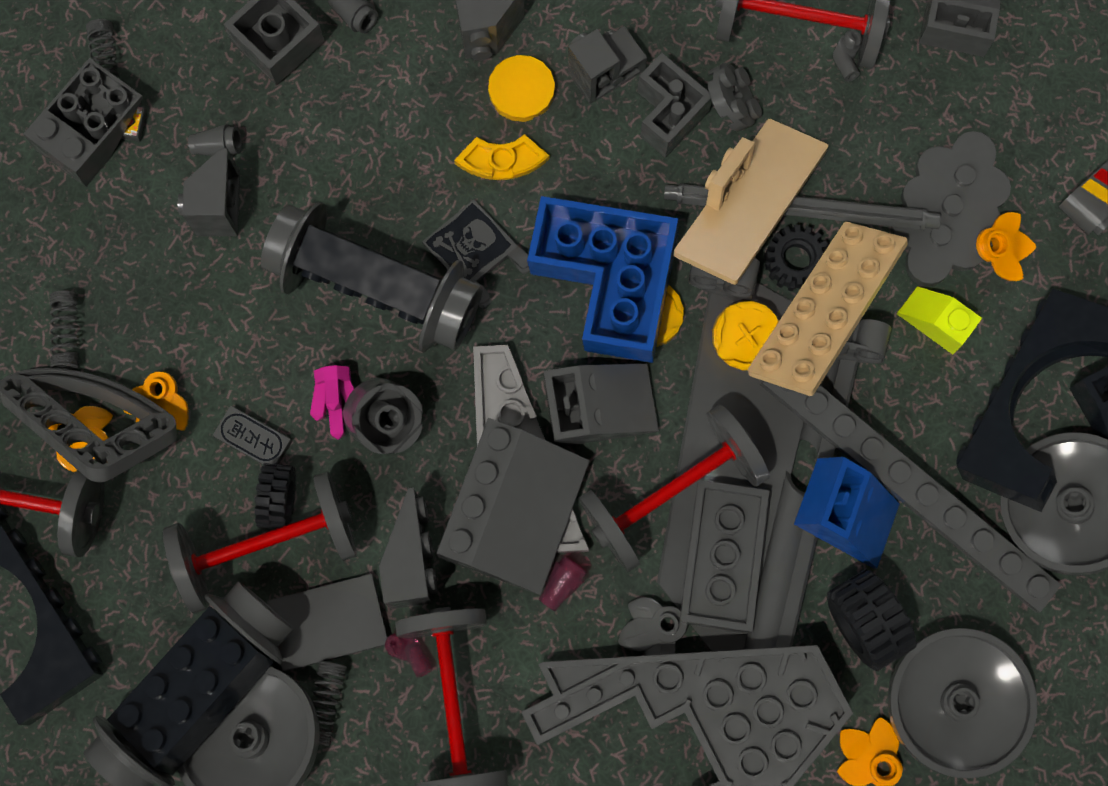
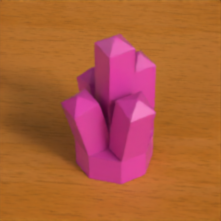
[310,365,354,440]

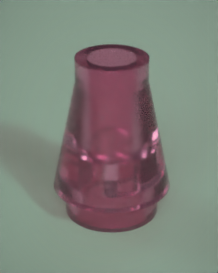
[539,556,587,611]

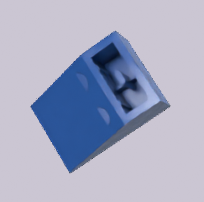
[794,457,899,569]

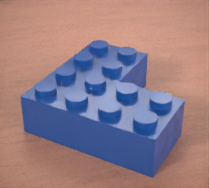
[527,196,679,363]

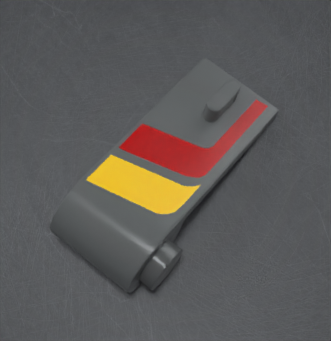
[1058,161,1108,236]

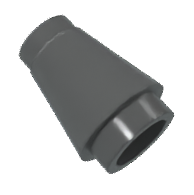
[328,0,378,33]
[188,124,242,157]

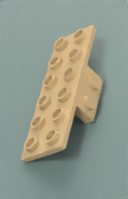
[674,119,828,285]
[748,222,908,396]

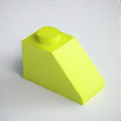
[897,286,982,355]

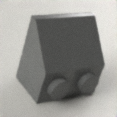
[455,0,524,61]
[177,148,240,236]

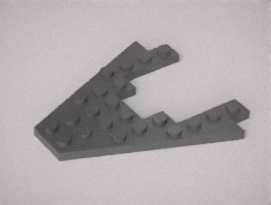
[521,645,853,786]

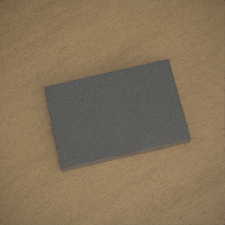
[267,574,389,672]

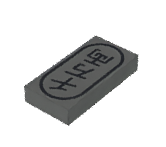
[212,406,292,465]

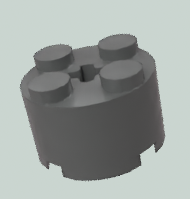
[342,377,423,454]

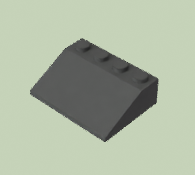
[437,418,590,595]

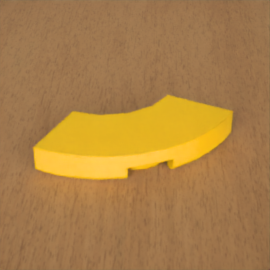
[454,134,550,180]

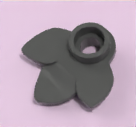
[618,597,688,656]

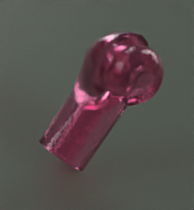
[385,634,433,678]

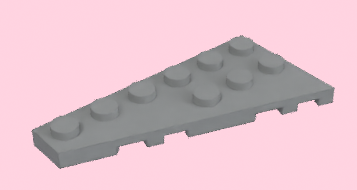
[473,345,589,553]

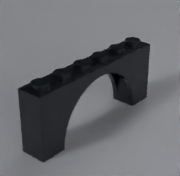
[956,289,1108,512]
[0,504,103,726]

